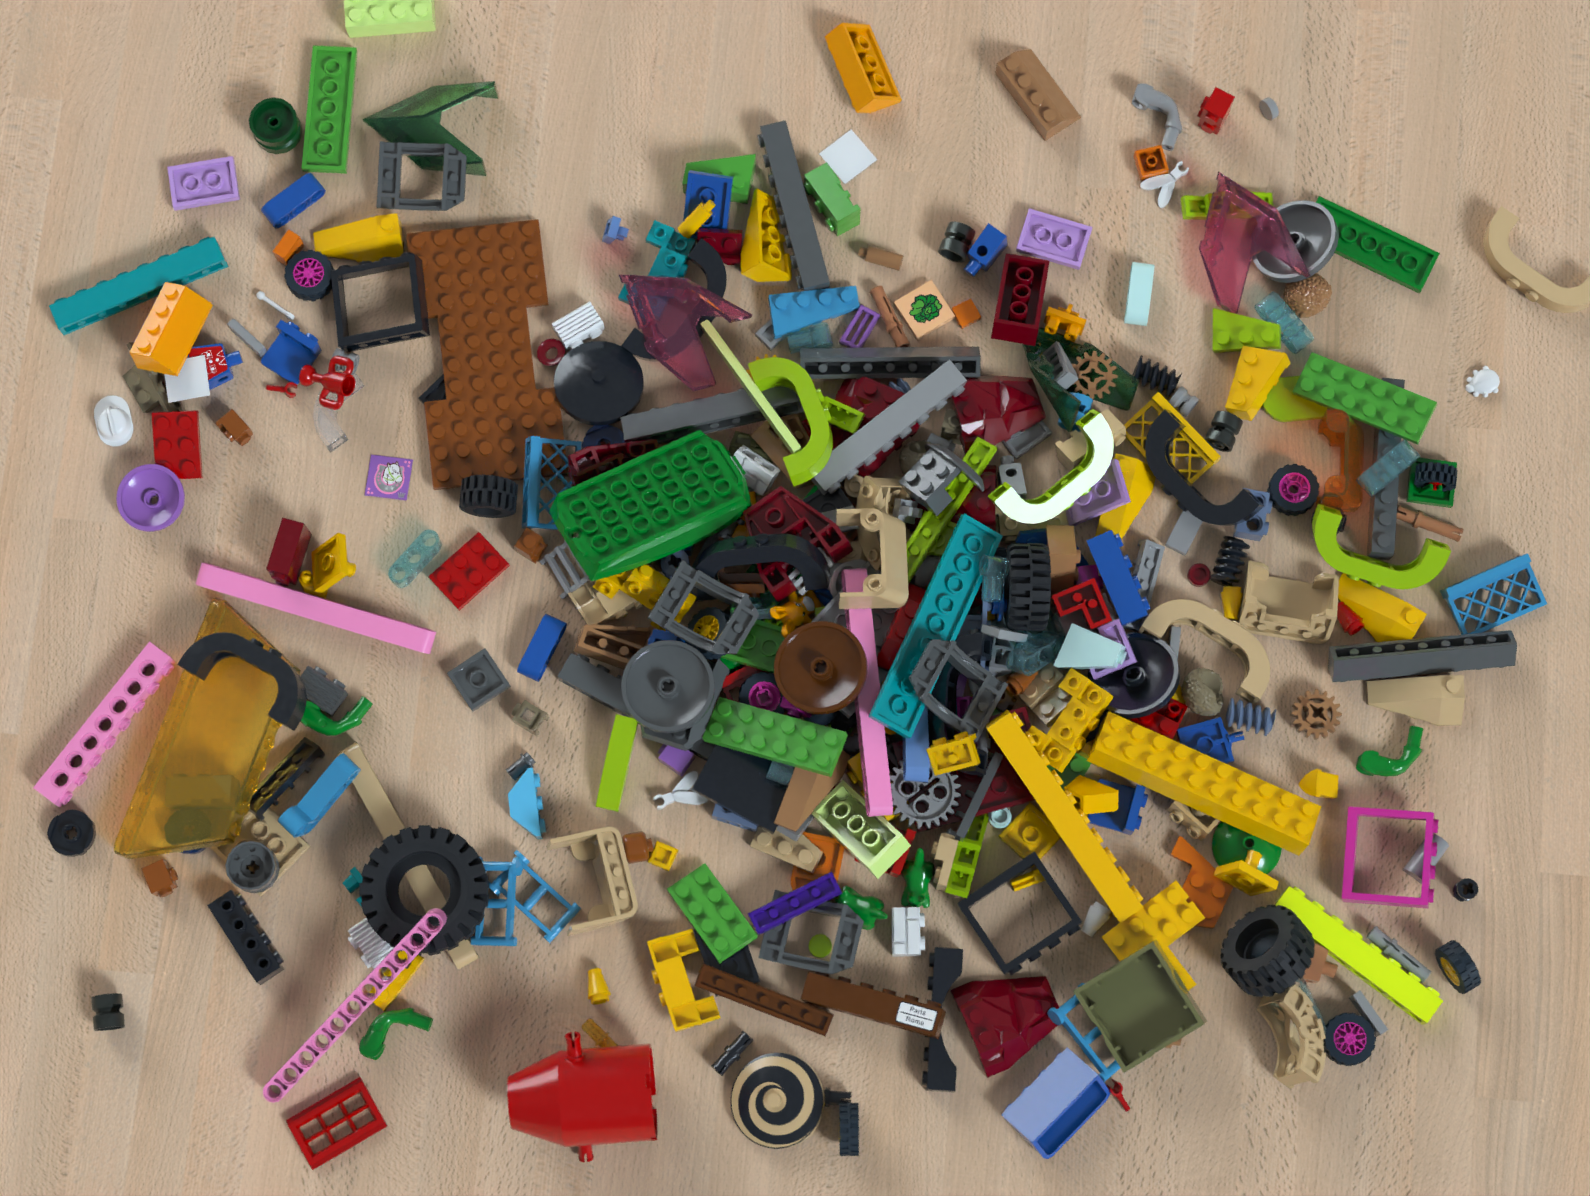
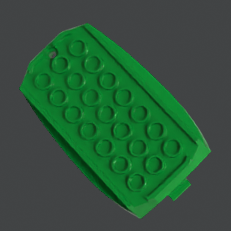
[549,430,752,581]

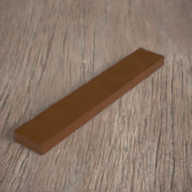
[694,963,834,1037]

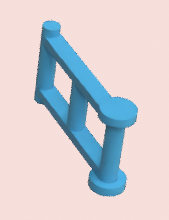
[489,850,581,943]
[471,857,523,946]
[1048,983,1120,1082]

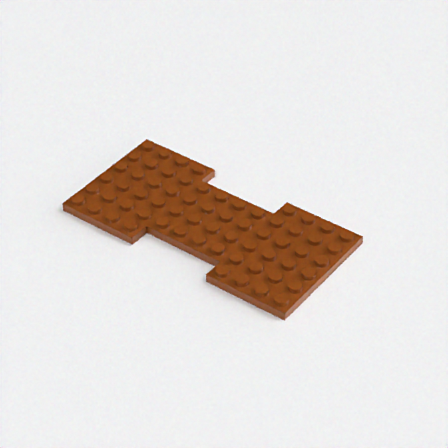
[406,219,568,490]

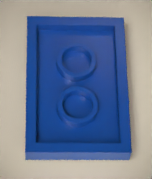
[683,170,733,239]

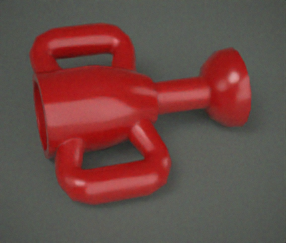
[299,355,355,410]

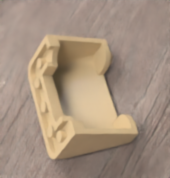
[1239,561,1339,644]

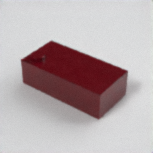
[991,253,1050,346]

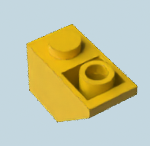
[1064,775,1119,814]

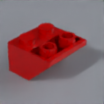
[1130,698,1187,740]

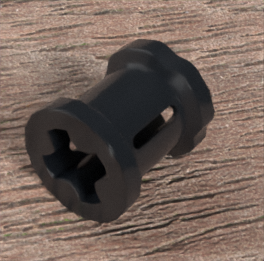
[1453,878,1478,902]

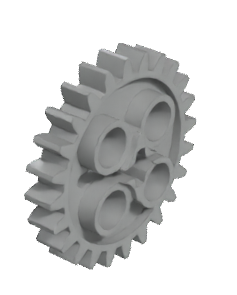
[890,760,961,829]

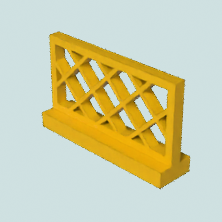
[1124,392,1221,484]

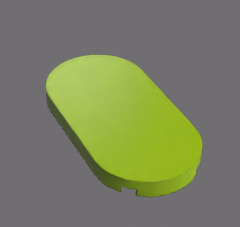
[1262,376,1341,422]

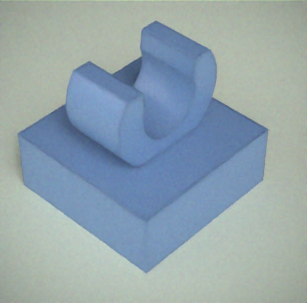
[602,216,629,244]

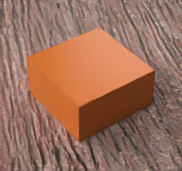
[1134,145,1169,181]
[272,229,304,266]

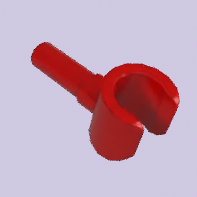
[266,382,297,398]
[1105,1079,1130,1112]

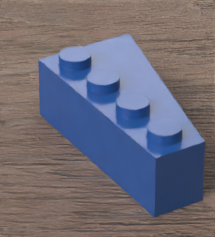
[1086,530,1151,626]

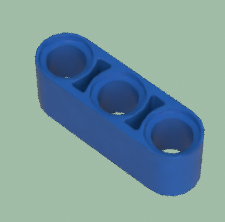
[261,173,326,229]
[517,614,567,682]

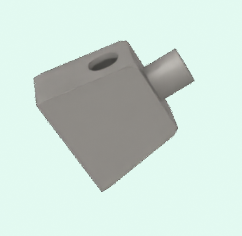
[997,455,1027,499]

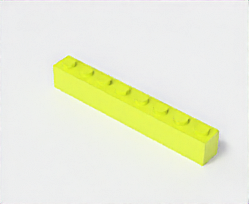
[1274,886,1443,1025]

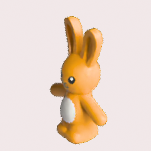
[769,590,821,638]

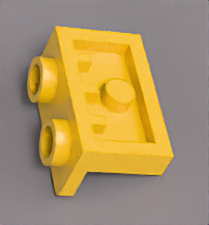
[926,731,981,776]

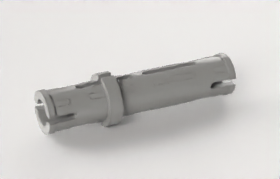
[1366,926,1432,983]

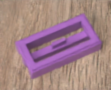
[839,304,880,348]

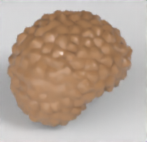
[1283,273,1332,318]

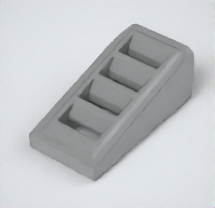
[1041,341,1079,391]

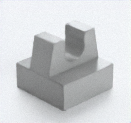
[893,498,923,524]

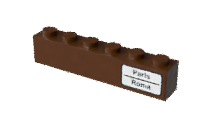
[801,971,946,1039]

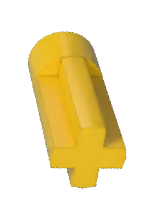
[1010,869,1045,892]

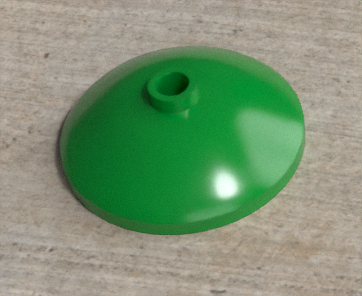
[1212,821,1282,874]

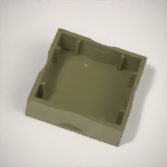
[1073,940,1207,1073]

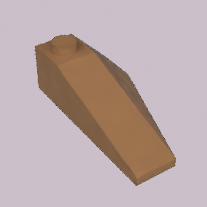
[774,750,851,832]

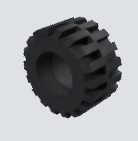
[459,475,518,518]

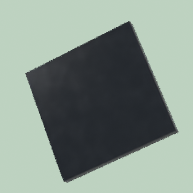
[691,745,795,834]

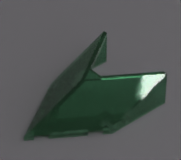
[362,81,498,176]
[1022,327,1139,432]

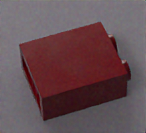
[266,517,312,586]

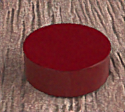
[1187,563,1211,587]

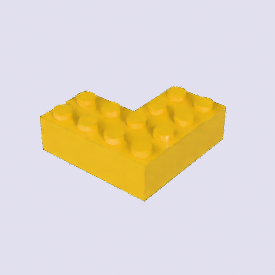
[1102,880,1205,991]

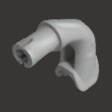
[1132,84,1182,151]

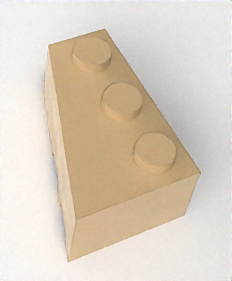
[1055,409,1126,472]

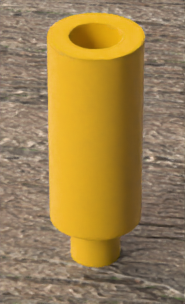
[677,200,716,239]

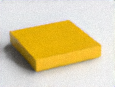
[998,803,1061,868]

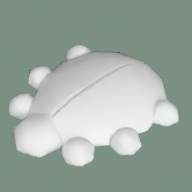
[1465,366,1500,398]

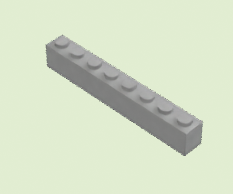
[811,359,967,495]

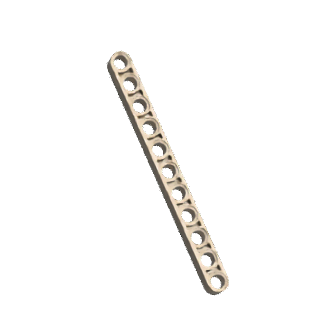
[337,742,479,970]

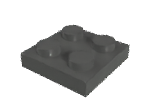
[447,648,511,712]

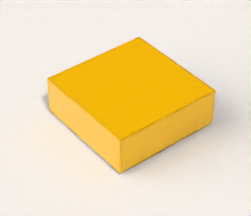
[648,841,679,872]

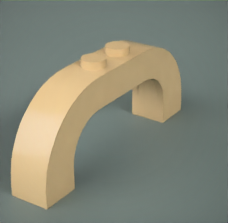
[1484,206,1590,313]
[1137,599,1270,706]

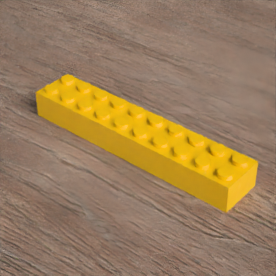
[985,710,1143,923]
[1087,712,1321,856]

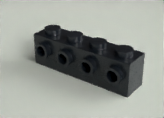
[207,890,284,985]

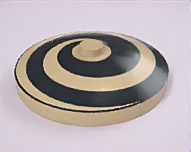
[730,1053,825,1149]

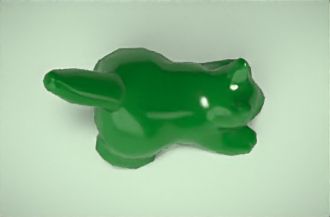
[901,848,935,908]
[835,885,888,930]

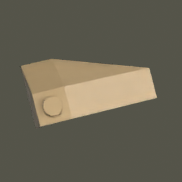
[1366,675,1465,726]

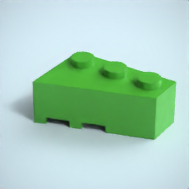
[682,154,756,204]
[803,162,861,236]

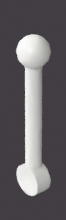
[256,291,295,321]

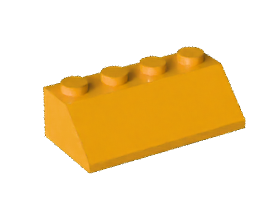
[824,23,902,113]
[129,282,213,377]

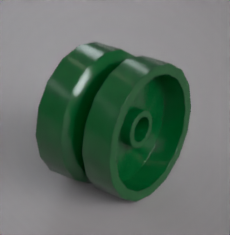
[249,97,302,154]

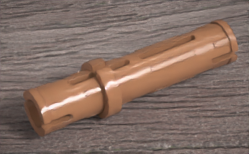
[870,286,910,347]
[1396,505,1463,542]

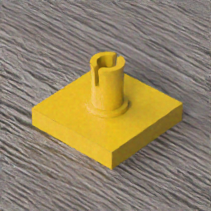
[311,533,356,594]
[1214,850,1279,896]

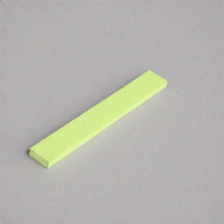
[701,320,802,454]

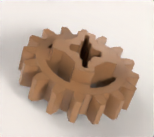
[1072,351,1118,400]
[1290,689,1342,740]

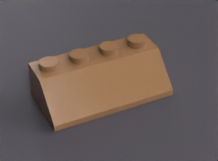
[995,49,1081,141]

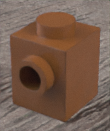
[141,859,179,898]

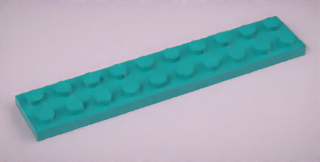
[868,514,1003,739]

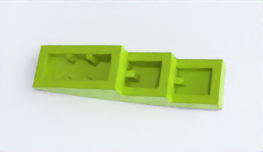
[1181,191,1274,220]
[802,396,865,434]
[596,714,638,812]
[945,813,989,898]

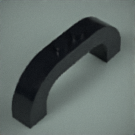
[621,238,727,362]
[1145,409,1264,526]
[692,533,831,601]
[177,632,307,731]
[928,633,992,775]

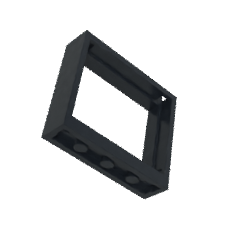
[331,252,430,353]
[957,851,1082,976]

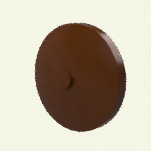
[774,621,868,714]

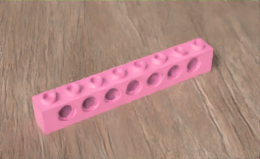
[33,642,175,807]

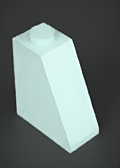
[1053,623,1127,669]

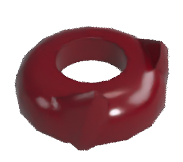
[537,338,565,367]

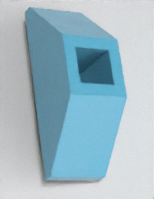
[508,767,546,840]

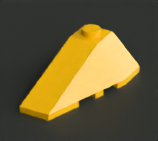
[741,189,792,282]
[313,213,405,262]
[1095,454,1156,540]
[1338,573,1427,642]

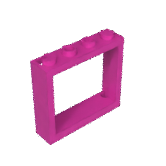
[1342,806,1439,909]

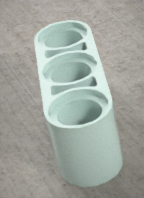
[1124,262,1155,326]

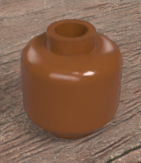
[622,831,653,864]

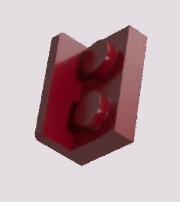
[698,228,743,265]

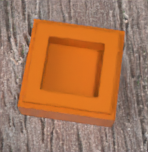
[951,298,981,329]

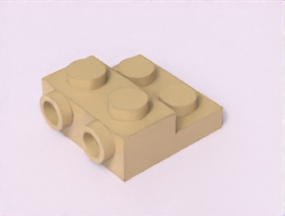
[1018,662,1072,728]
[1167,801,1220,841]
[930,833,959,892]

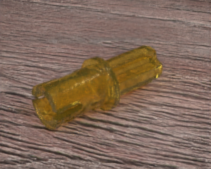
[581,1018,618,1047]

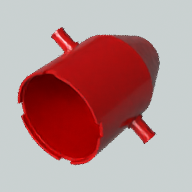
[507,1031,657,1163]

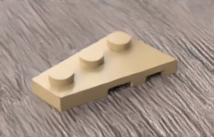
[750,827,823,874]

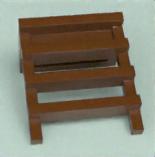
[719,537,765,597]

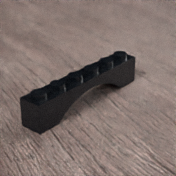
[922,947,963,1093]

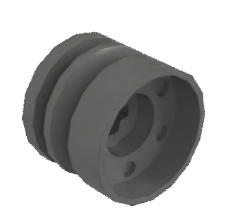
[225,841,280,893]

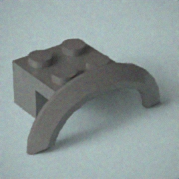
[899,444,984,516]

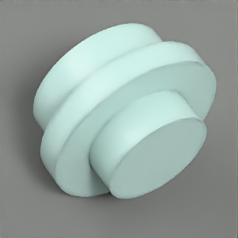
[989,808,1012,829]

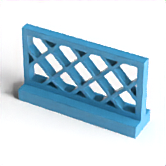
[522,436,582,530]
[1440,553,1547,635]

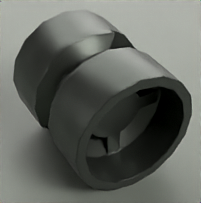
[938,221,976,262]
[1205,411,1243,452]
[91,993,125,1031]

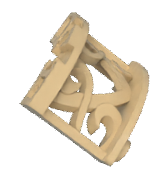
[856,476,912,570]
[1257,984,1326,1089]

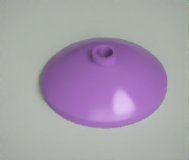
[116,464,185,532]

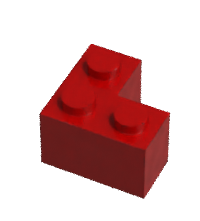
[1051,578,1112,630]

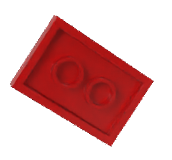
[151,410,203,479]
[428,532,510,611]

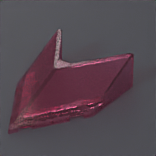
[1199,171,1311,314]
[619,274,753,391]

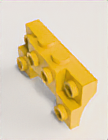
[593,564,697,631]
[1028,668,1113,773]
[647,929,721,1032]

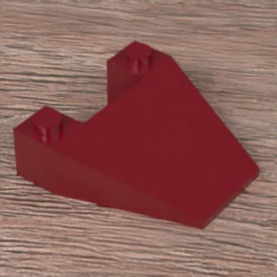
[743,486,854,603]

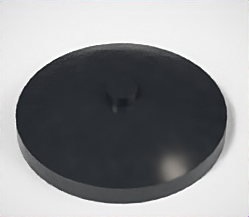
[554,341,644,426]
[1088,633,1180,719]

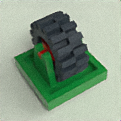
[1406,456,1458,508]

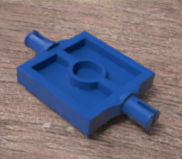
[1176,717,1244,764]

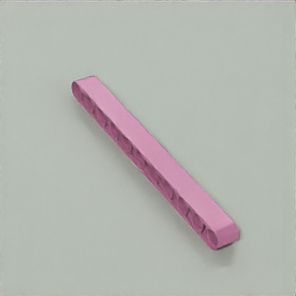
[196,562,436,654]
[841,568,893,817]
[263,908,447,1103]

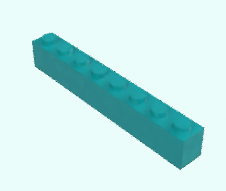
[49,236,229,335]

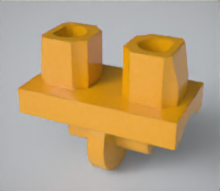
[1044,303,1086,342]

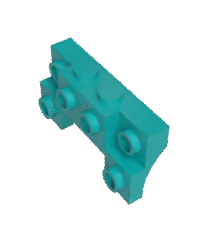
[618,220,696,321]

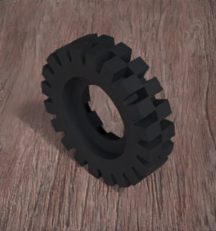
[359,825,489,956]

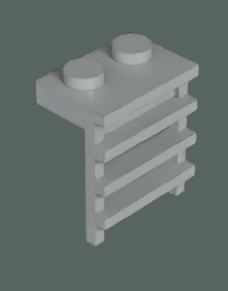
[540,537,590,599]

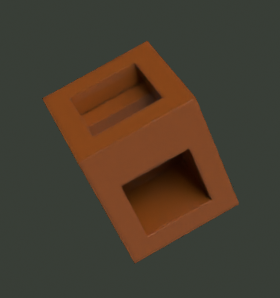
[215,409,253,446]
[514,528,548,564]

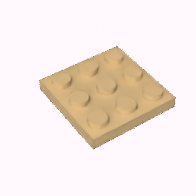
[211,807,311,897]

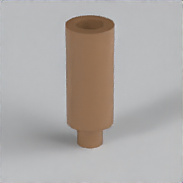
[858,246,904,271]

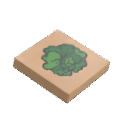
[894,280,955,340]

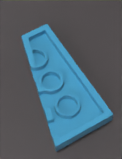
[768,286,859,340]

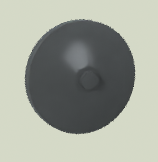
[1251,200,1339,283]
[621,640,715,733]

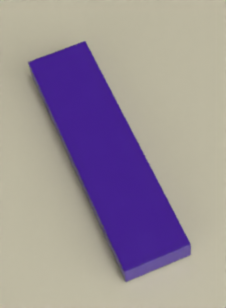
[748,872,843,935]

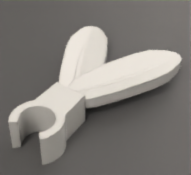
[1140,161,1189,208]
[653,771,708,810]

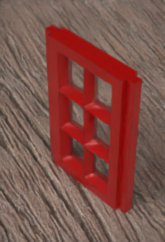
[286,1077,388,1170]

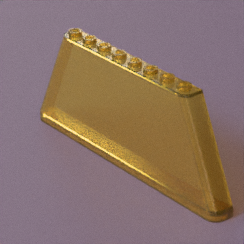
[114,597,301,859]

